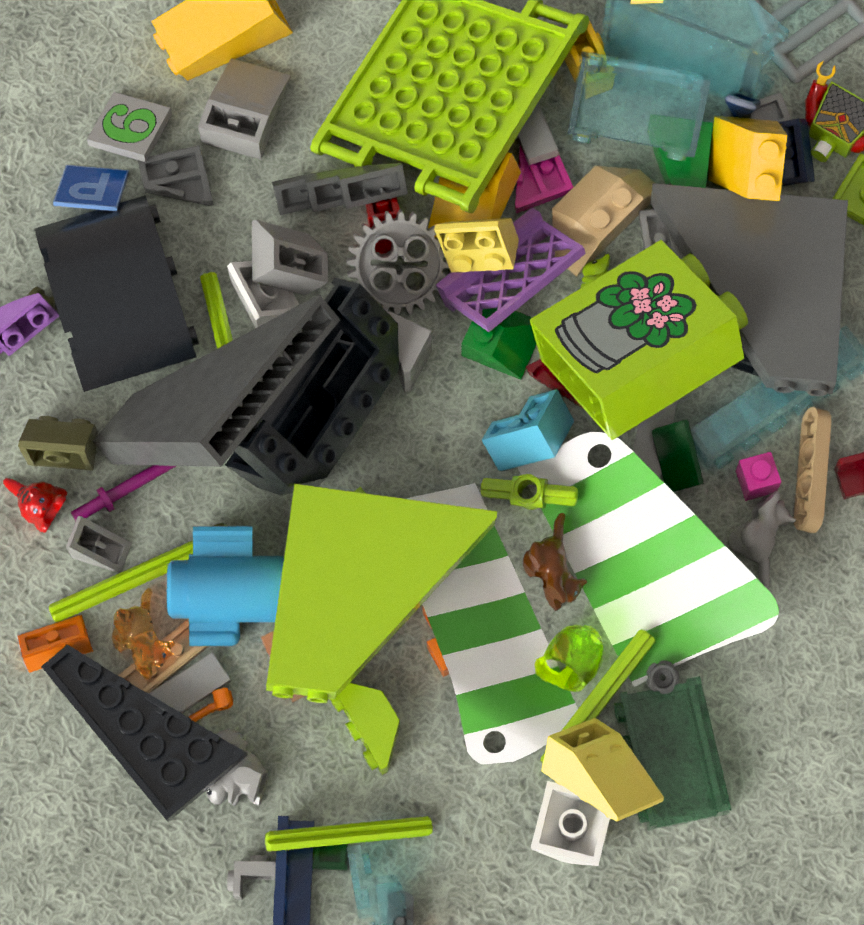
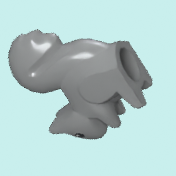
[206,729,269,806]

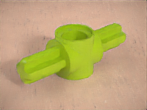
[480,474,578,510]

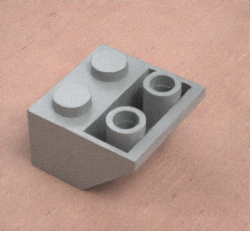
[252,219,328,295]

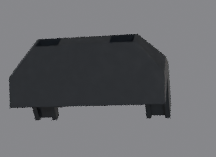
[225,278,399,496]

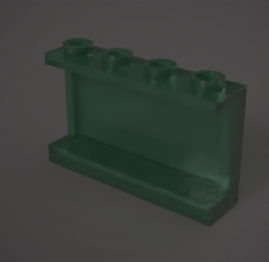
[614,676,732,831]

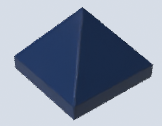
[725,91,761,118]

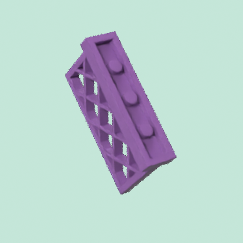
[436,208,586,332]

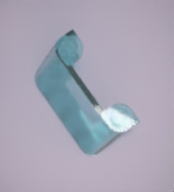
[567,51,711,161]

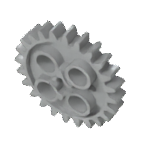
[346,210,449,315]

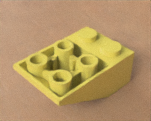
[541,718,664,822]

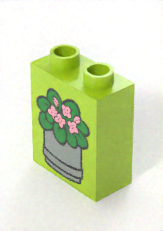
[530,240,748,440]

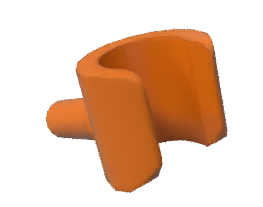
[189,688,233,722]

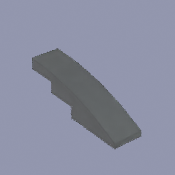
[272,163,408,215]

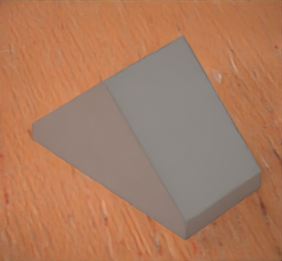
[66,516,132,573]

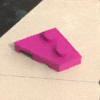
[515,146,574,214]

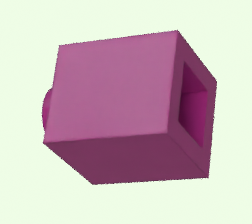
[735,452,781,501]

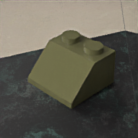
[18,416,98,471]

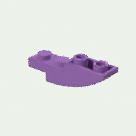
[0,293,59,356]

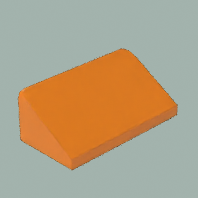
[18,615,93,673]

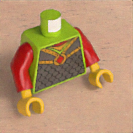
[805,61,864,162]

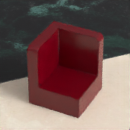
[834,452,864,499]

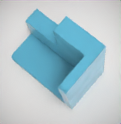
[482,389,574,471]

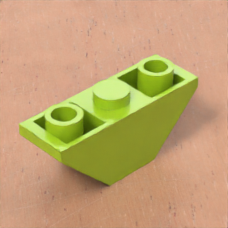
[330,683,400,775]

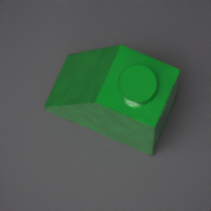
[647,115,713,188]

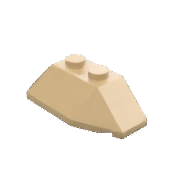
[552,166,656,277]

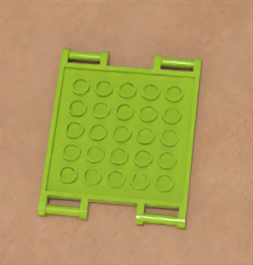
[310,0,589,213]

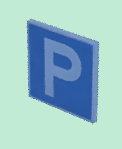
[53,165,129,211]

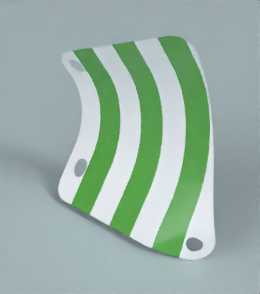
[407,432,779,764]

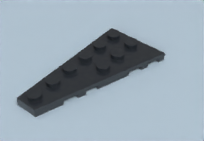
[41,645,248,822]

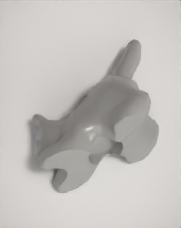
[729,491,796,589]

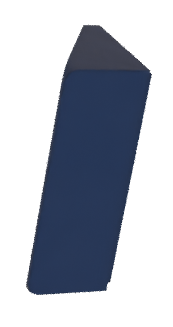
[779,118,815,186]

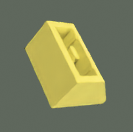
[434,218,519,273]

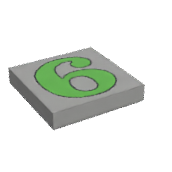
[87,92,172,162]

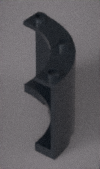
[35,195,199,392]

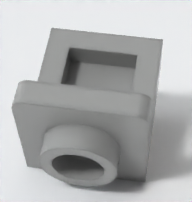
[227,855,276,900]

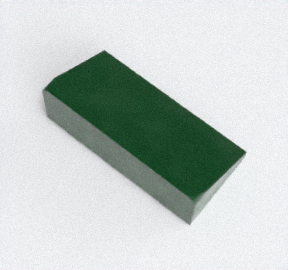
[652,419,704,492]

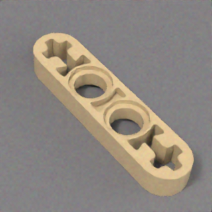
[794,407,831,533]

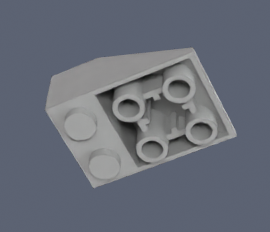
[198,59,291,160]

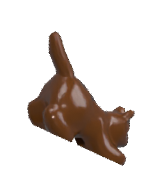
[523,513,587,611]

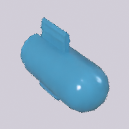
[167,526,284,646]

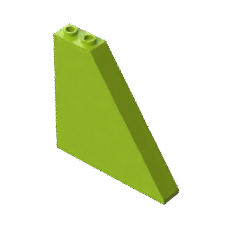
[266,484,497,703]

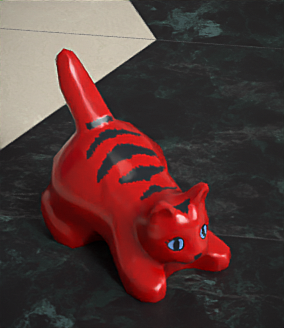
[3,478,68,533]

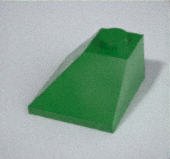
[461,307,537,380]

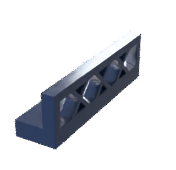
[273,816,315,925]

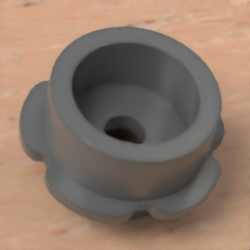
[646,660,680,694]

